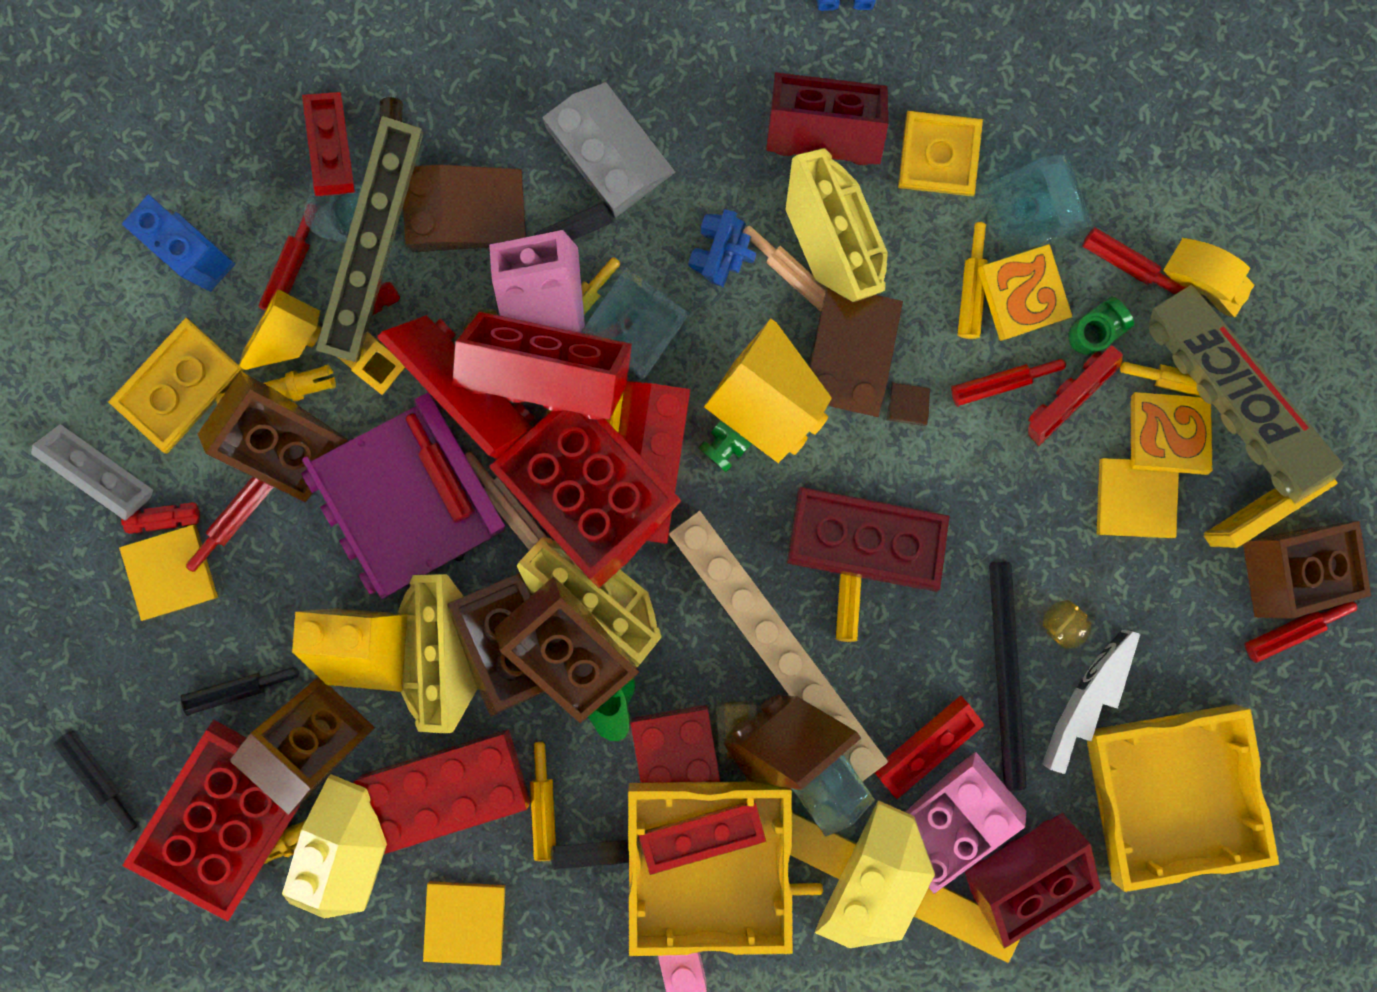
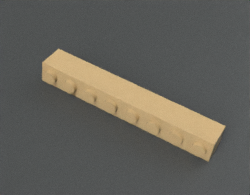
[669,511,888,785]

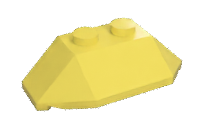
[785,148,888,302]
[517,537,662,667]
[397,574,478,733]
[282,774,387,918]
[815,801,935,948]

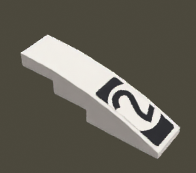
[1042,630,1140,774]

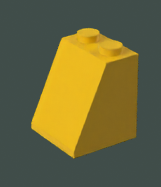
[704,318,832,463]
[292,608,408,692]

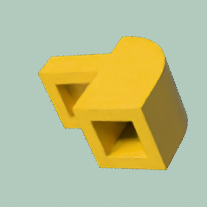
[1163,238,1254,318]
[337,331,405,395]

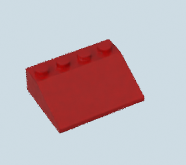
[377,315,535,459]
[619,381,690,544]
[489,410,681,589]
[122,719,301,921]

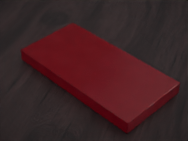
[787,487,950,592]

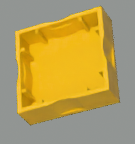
[1087,704,1279,892]
[628,782,793,956]

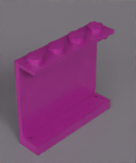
[301,392,505,599]

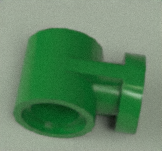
[1068,296,1134,355]
[698,421,752,473]

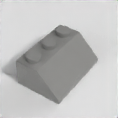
[542,82,675,218]

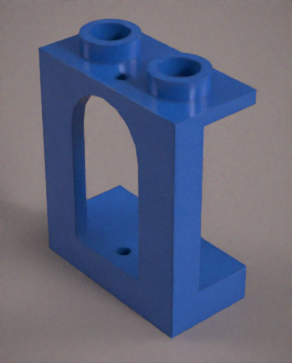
[122,194,236,292]

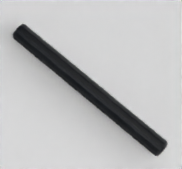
[989,561,1027,791]

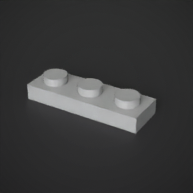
[31,424,153,521]

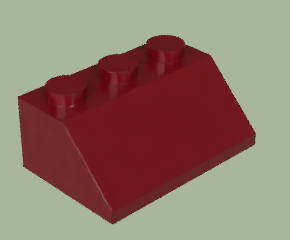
[766,72,889,165]
[965,813,1101,949]

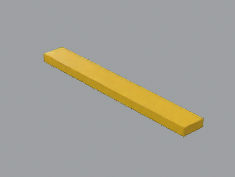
[790,811,1020,963]

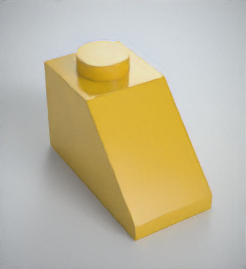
[239,289,322,370]

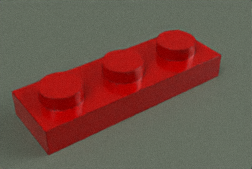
[302,92,355,196]
[1028,345,1123,446]
[875,695,984,799]
[639,800,766,875]

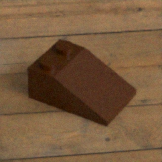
[403,165,526,253]
[808,287,903,417]
[197,371,349,502]
[1243,521,1371,618]
[447,573,545,717]
[494,576,639,723]
[230,677,375,815]
[723,694,861,790]

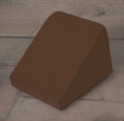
[886,383,930,426]

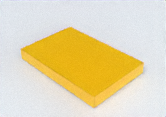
[108,318,244,454]
[1204,479,1338,548]

